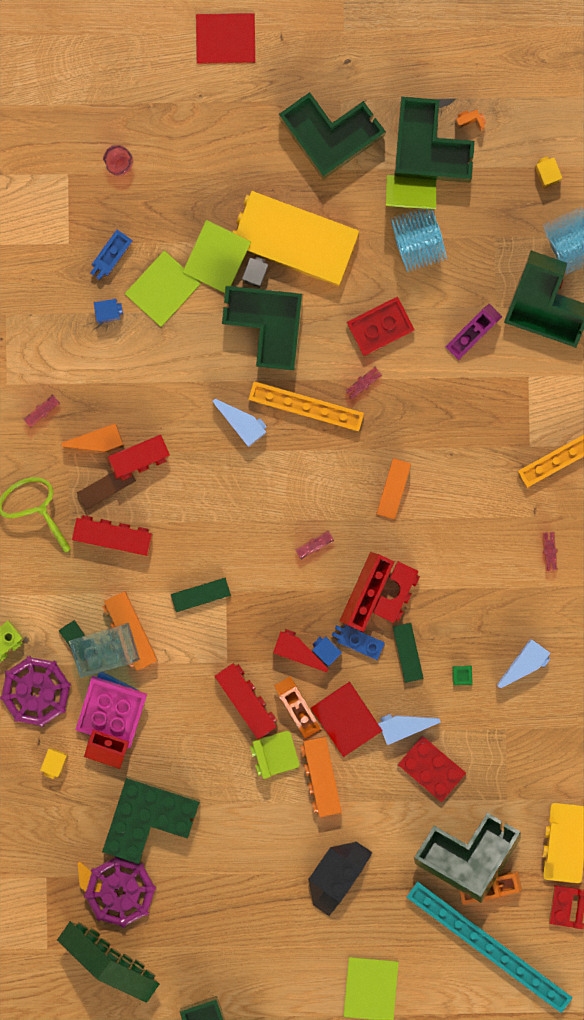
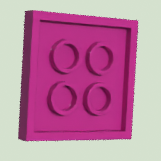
[75,676,147,748]

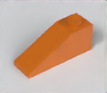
[61,424,124,454]
[274,676,321,738]

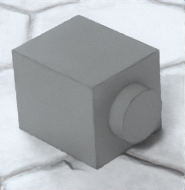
[242,257,268,288]

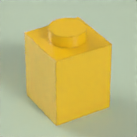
[535,156,563,188]
[40,748,68,779]

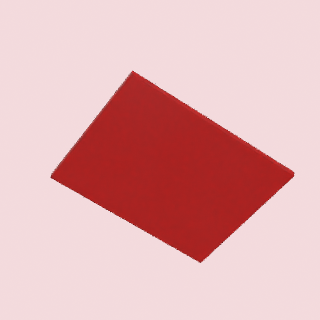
[196,13,256,64]
[311,681,383,757]

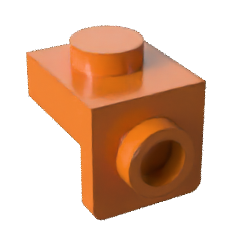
[455,110,486,131]

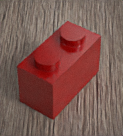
[84,729,129,769]

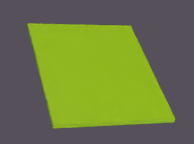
[386,175,436,209]
[183,220,251,293]
[125,250,201,327]
[343,957,399,1020]

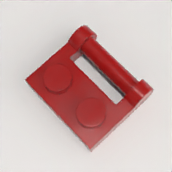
[549,885,584,929]

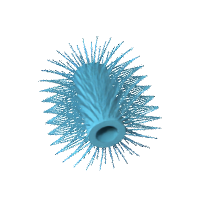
[543,206,584,276]
[391,208,447,273]

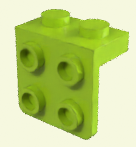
[250,731,299,779]

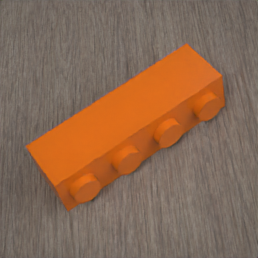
[102,591,158,671]
[300,736,342,817]

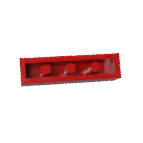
[72,515,153,556]
[339,552,395,632]
[214,663,278,740]

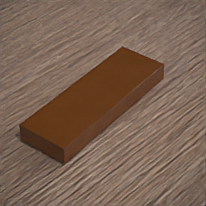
[77,473,136,509]

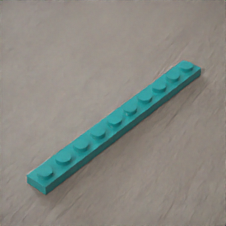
[406,881,573,1013]

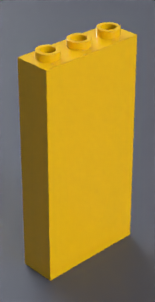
[233,191,359,287]

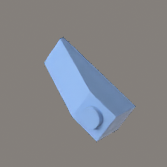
[213,399,267,447]
[496,639,550,688]
[378,714,440,745]

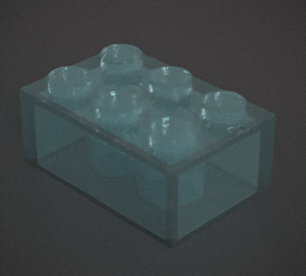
[69,623,140,678]

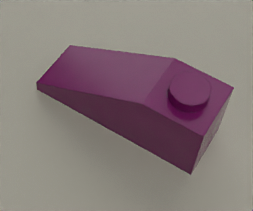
[445,303,502,360]

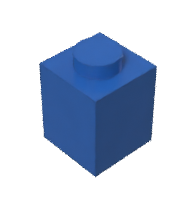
[94,299,123,323]
[312,636,342,666]

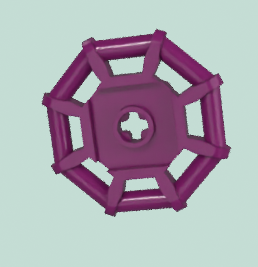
[0,656,71,727]
[84,856,156,928]

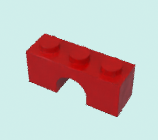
[373,561,420,623]

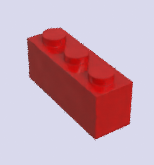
[107,434,170,481]

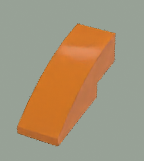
[376,458,411,520]
[459,871,522,905]

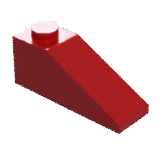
[273,629,328,672]

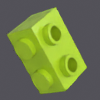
[0,620,24,662]

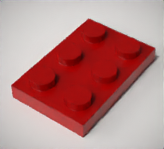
[346,296,415,357]
[397,735,466,802]

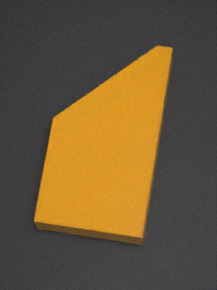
[78,861,103,898]

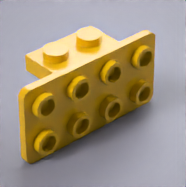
[543,803,584,883]

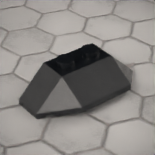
[308,841,373,916]

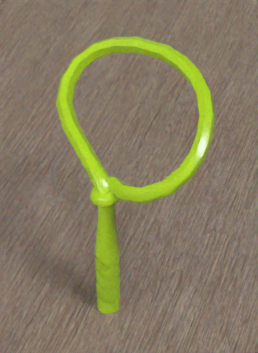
[0,477,71,552]

